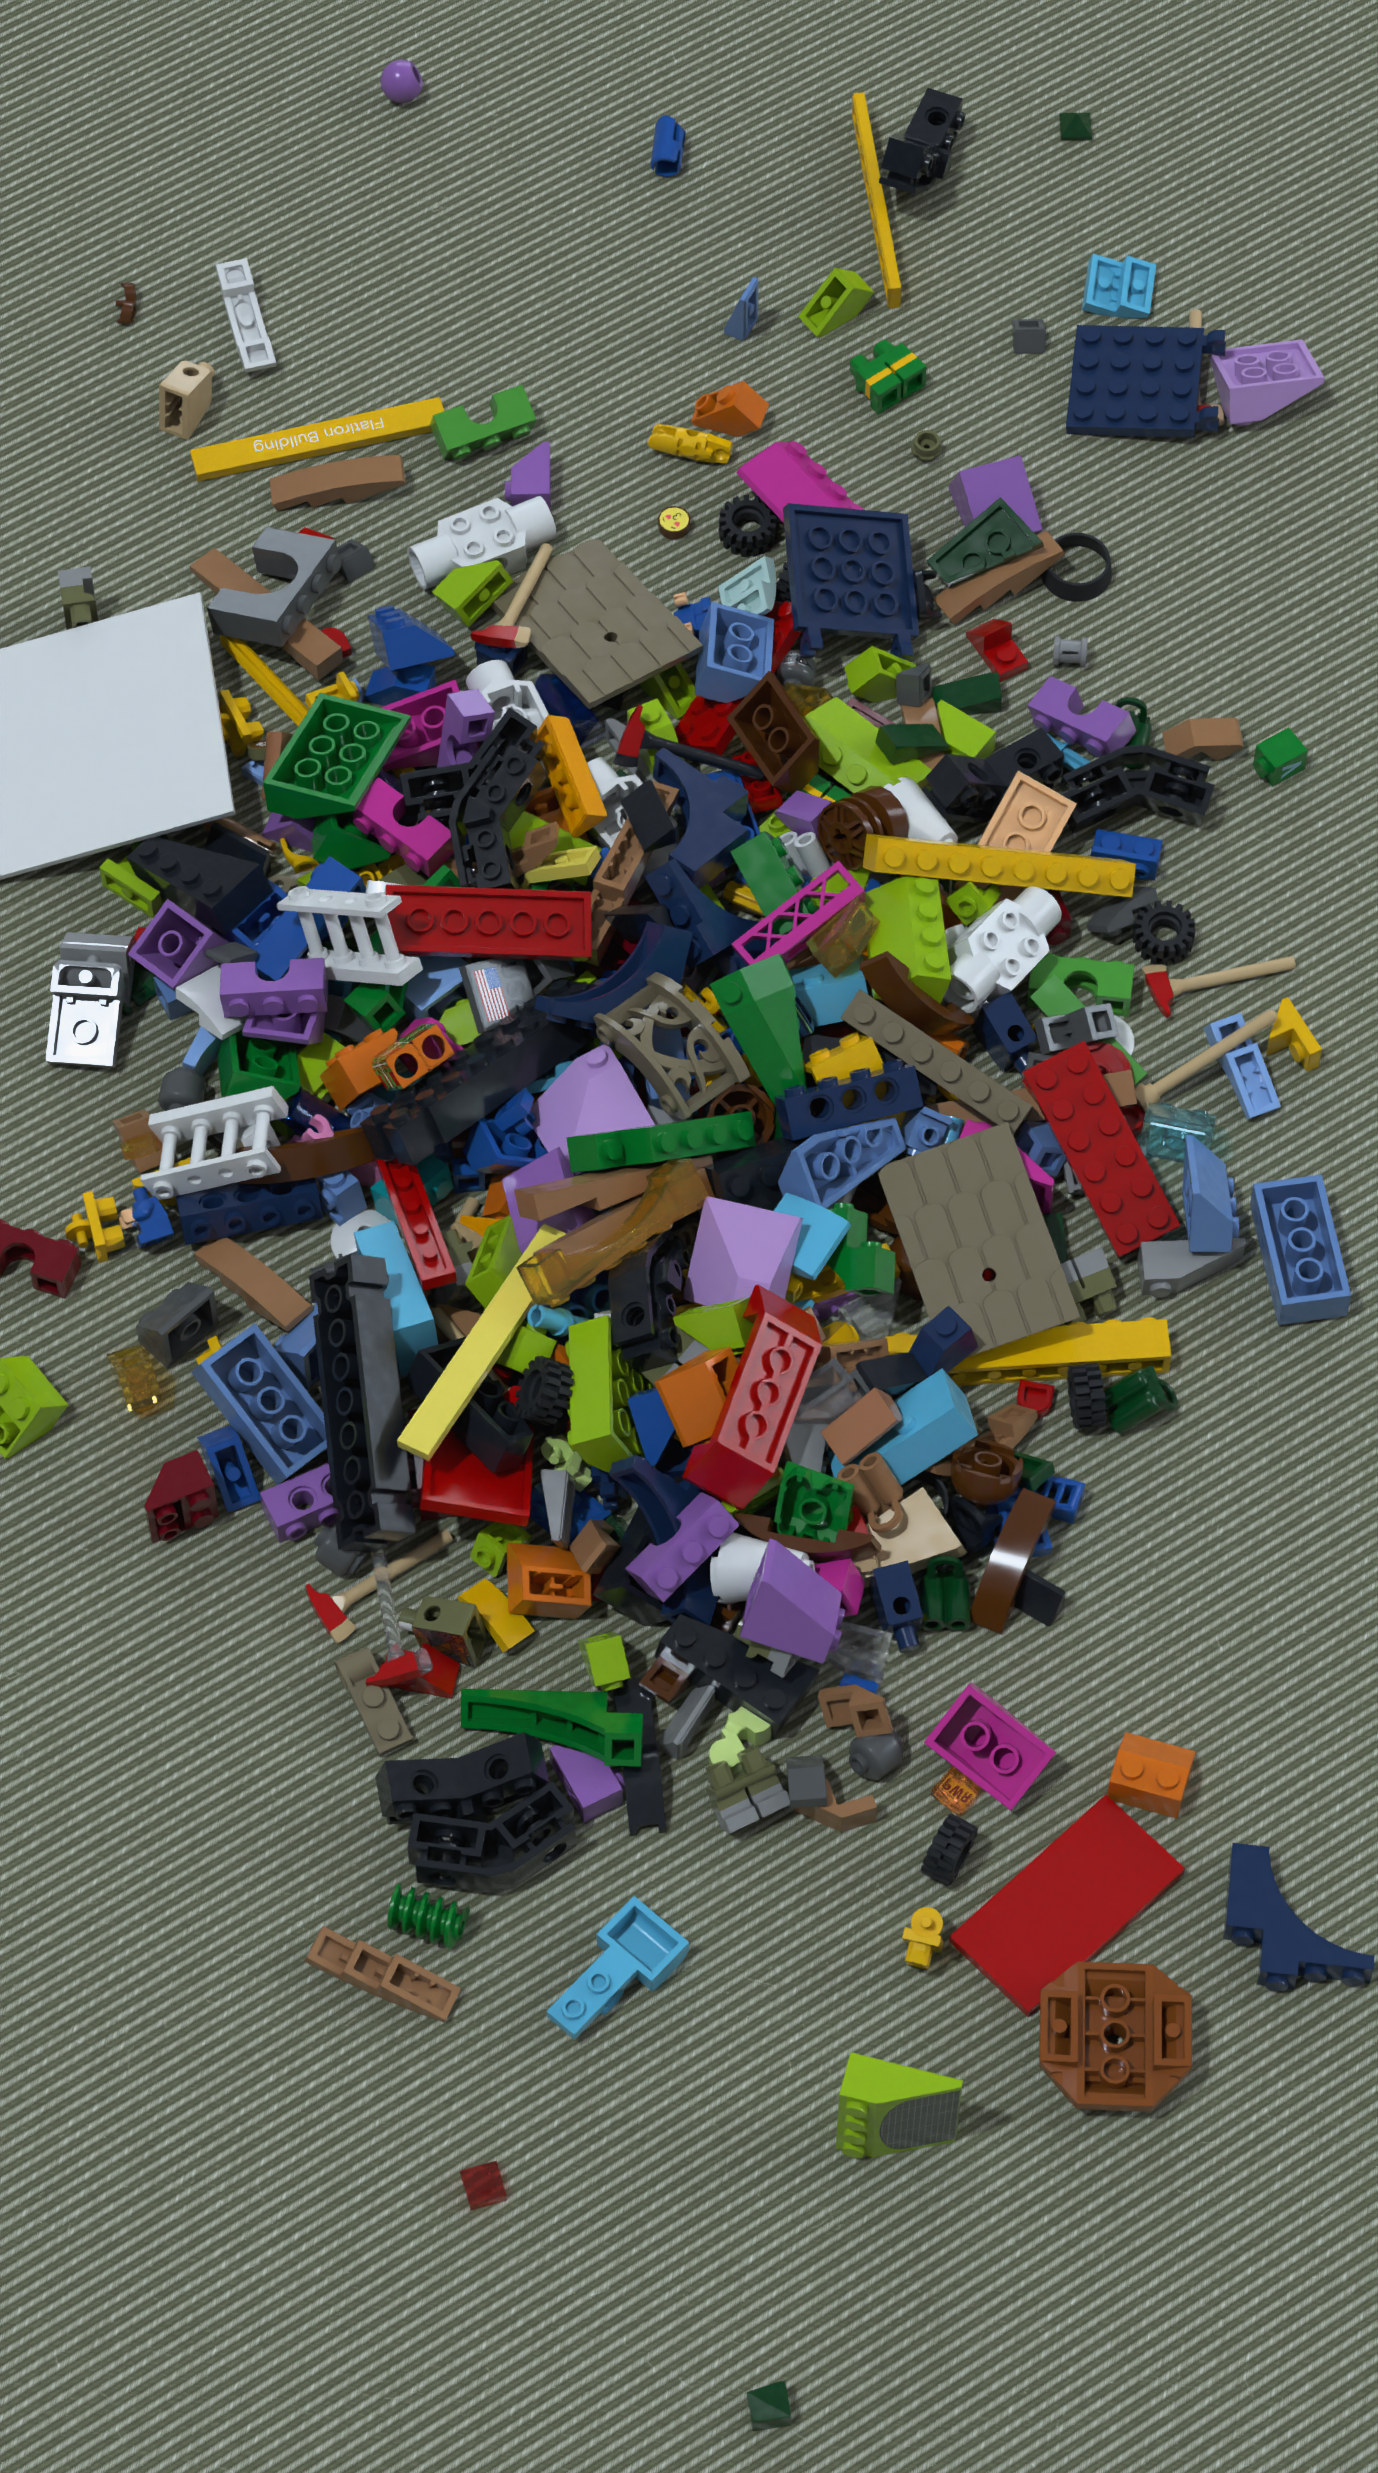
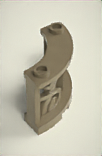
[593,972,751,1120]

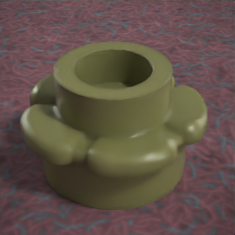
[911,430,943,461]

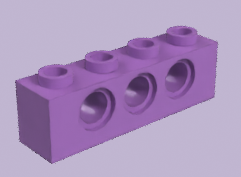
[260,1463,340,1543]

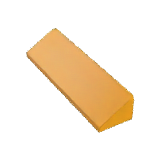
[535,715,607,838]

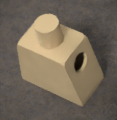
[159,361,215,440]

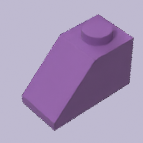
[505,442,551,512]
[549,1745,625,1822]

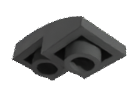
[1087,886,1158,937]

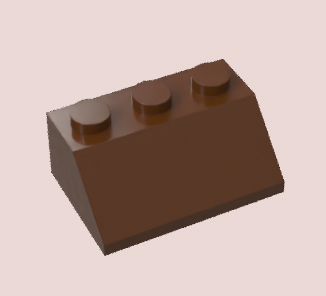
[726,671,820,794]

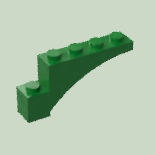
[344,864,461,1033]
[566,1111,756,1172]
[826,1203,896,1297]
[461,1689,643,1767]

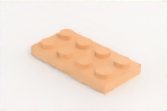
[953,771,1077,906]

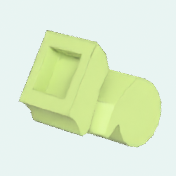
[709,1706,771,1775]

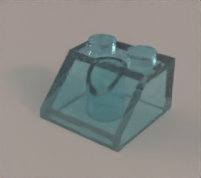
[1140,1102,1217,1163]

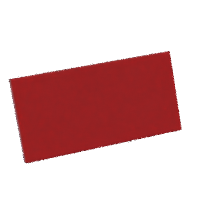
[420,1364,535,1527]
[949,1794,1185,2017]

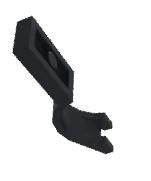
[613,1677,666,1836]

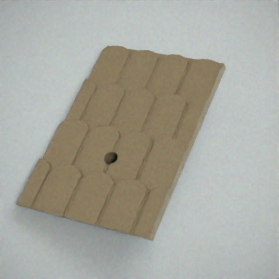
[490,538,703,709]
[877,1122,1080,1358]

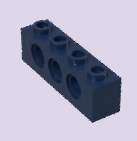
[774,1059,923,1141]
[176,1178,323,1245]

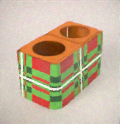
[372,1024,455,1091]

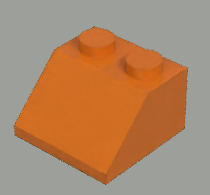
[1107,1732,1196,1819]

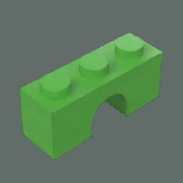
[430,385,537,460]
[1027,953,1134,1017]

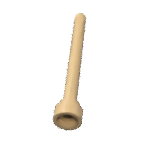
[1135,1010,1277,1114]

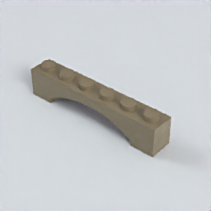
[840,989,1034,1137]

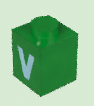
[1253,727,1308,787]

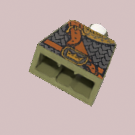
[399,1596,489,1668]

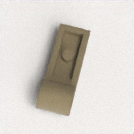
[334,1647,413,1757]

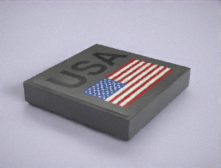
[459,958,534,1034]

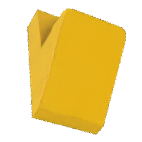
[1266,997,1322,1072]

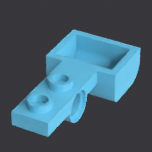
[546,1896,689,2040]

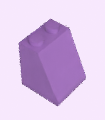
[948,455,1043,535]
[128,899,230,990]
[739,1538,845,1664]

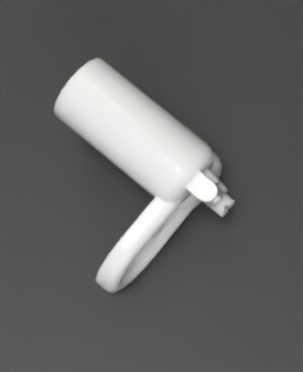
[780,831,834,878]

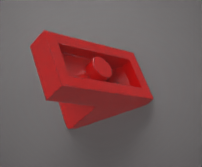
[966,619,1028,682]
[385,1643,460,1699]

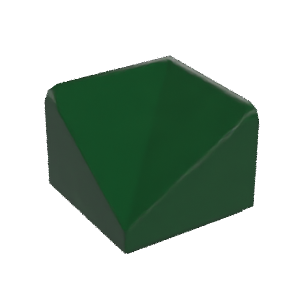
[746,2381,791,2431]

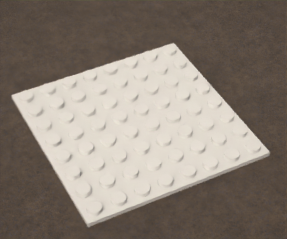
[0,592,235,880]

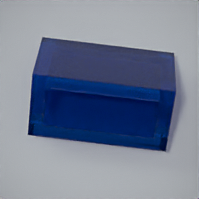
[534,674,599,746]
[278,1085,351,1135]

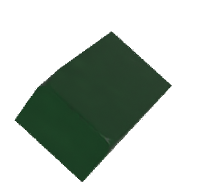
[932,672,1002,714]
[875,724,949,765]

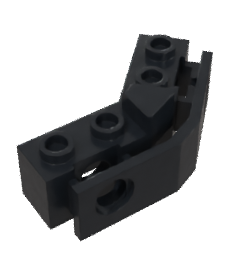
[879,88,966,194]
[400,707,545,827]
[922,727,1064,823]
[449,745,548,889]
[1060,745,1215,834]
[608,1226,691,1373]
[375,1732,549,1825]
[407,1781,576,1893]

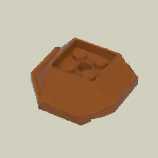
[1039,1961,1192,2112]

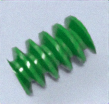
[387,1883,470,1949]

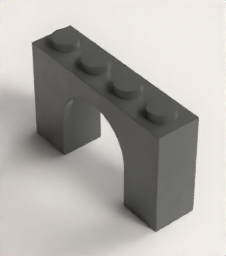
[207,527,341,647]

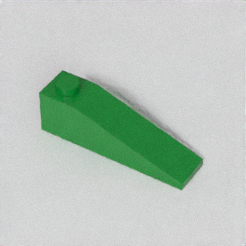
[312,811,392,869]
[709,953,807,1109]

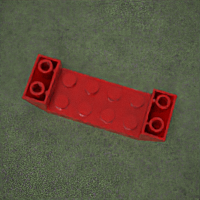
[682,1284,822,1510]

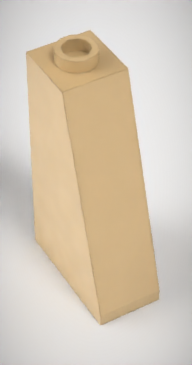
[818,1487,967,1588]

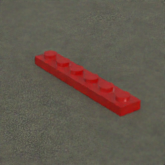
[374,1155,457,1291]

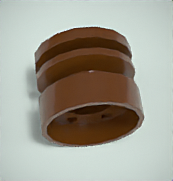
[817,786,908,870]

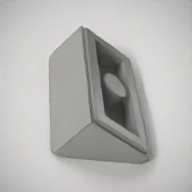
[657,1685,715,1760]

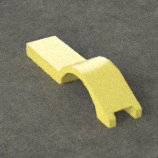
[518,846,601,890]

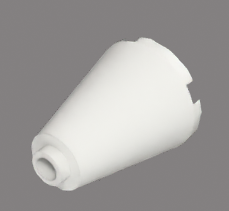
[883,777,958,843]
[710,1532,815,1604]

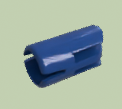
[651,115,686,177]

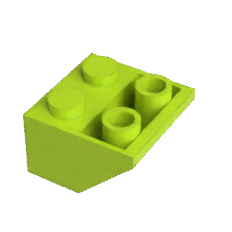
[0,1356,69,1458]

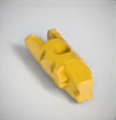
[647,424,732,464]

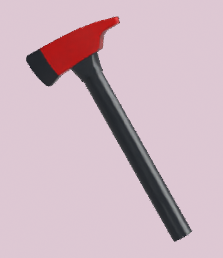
[614,704,764,781]

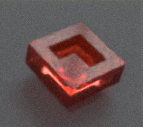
[460,2161,507,2211]

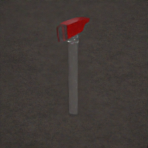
[365,1549,433,1687]

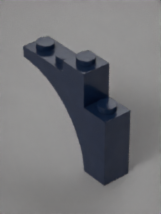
[653,747,749,889]
[644,858,777,977]
[534,921,693,1049]
[609,1455,720,1626]
[1223,1843,1375,1991]

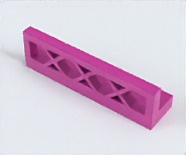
[732,861,865,966]

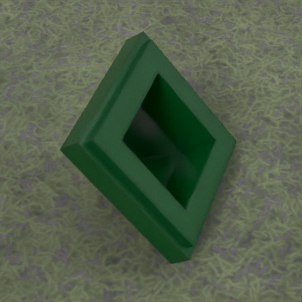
[1059,113,1092,140]

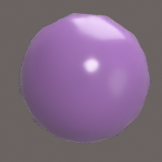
[380,59,423,104]

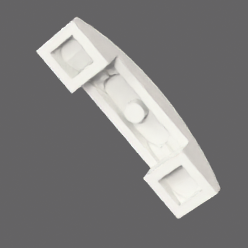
[216,258,276,373]

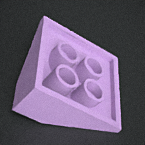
[1209,339,1324,426]
[530,1044,655,1176]
[682,1196,803,1306]

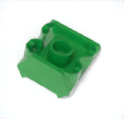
[774,1461,854,1543]

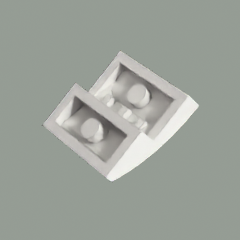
[176,964,248,1040]

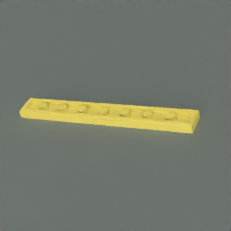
[397,1224,566,1461]

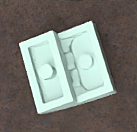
[718,556,776,616]

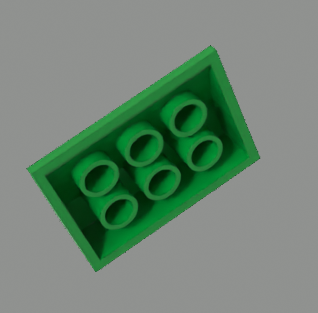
[263,693,411,819]

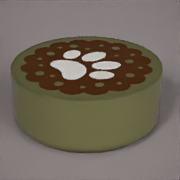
[247,739,266,761]

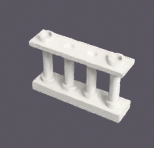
[277,886,423,986]
[140,1086,289,1200]

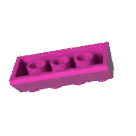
[736,441,864,523]

